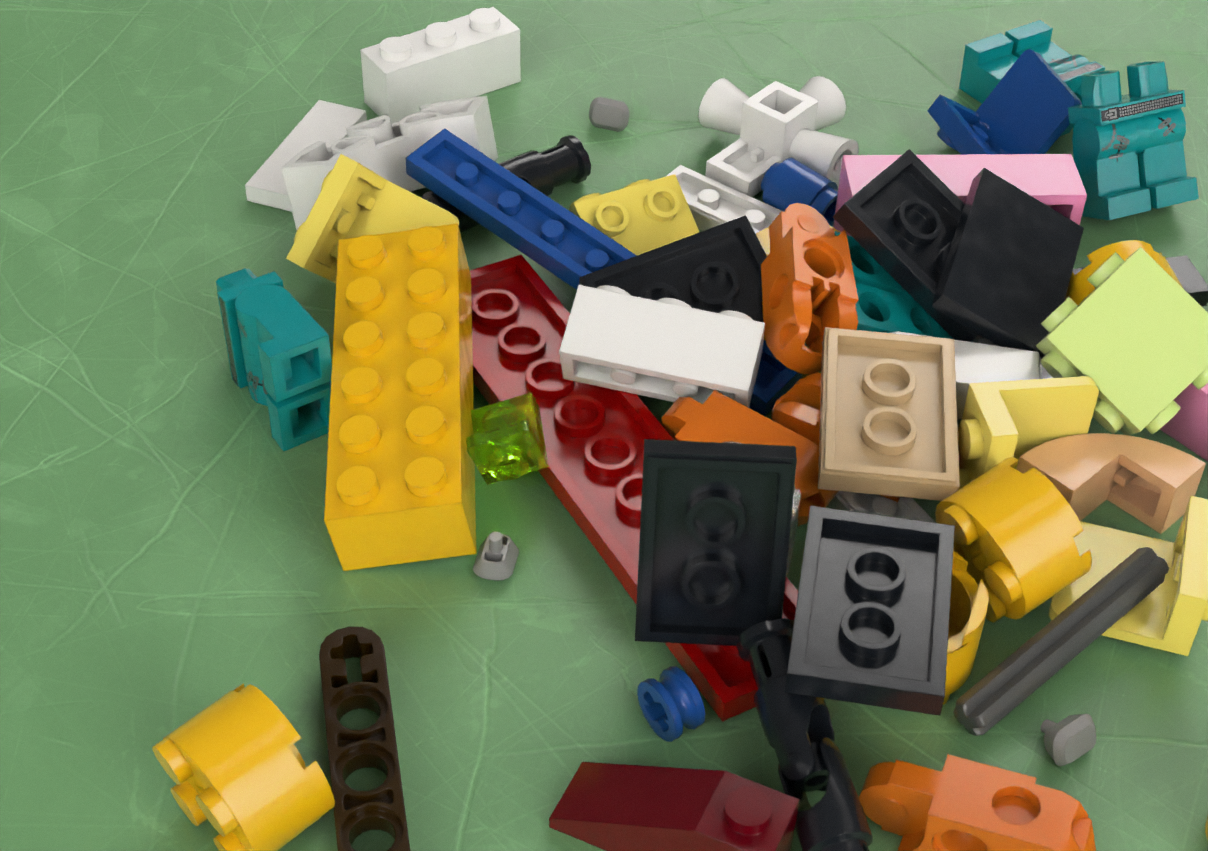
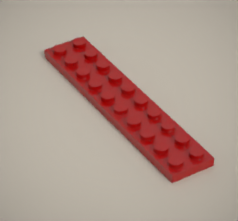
[470,254,798,722]

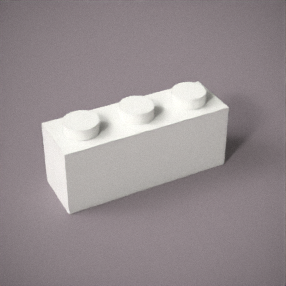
[360,7,521,124]
[559,285,765,408]

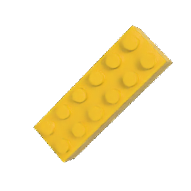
[324,223,477,571]

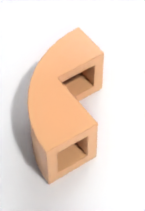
[1016,433,1206,534]

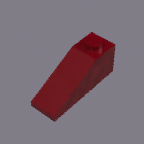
[549,762,800,851]

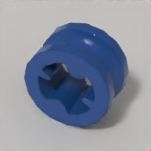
[637,666,706,742]

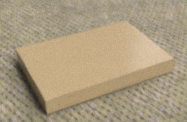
[818,327,960,501]

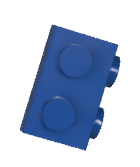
[927,49,1082,155]

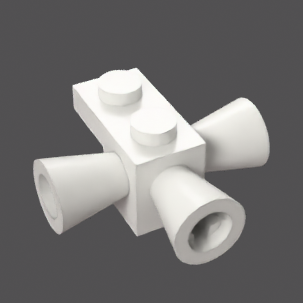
[698,76,859,197]

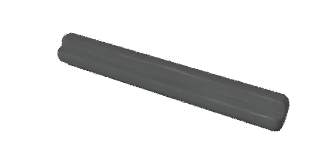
[953,547,1169,736]

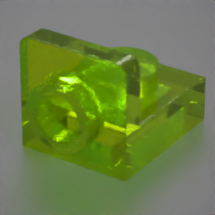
[466,392,549,485]

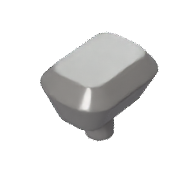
[589,97,629,132]
[473,532,519,581]
[1041,714,1096,766]

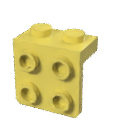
[286,154,459,284]
[569,174,699,256]
[958,376,1099,489]
[1049,496,1208,656]

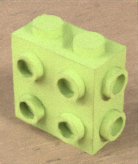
[1036,247,1208,436]

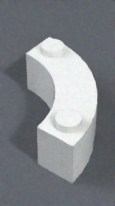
[281,96,498,230]

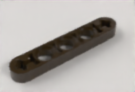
[319,626,410,851]

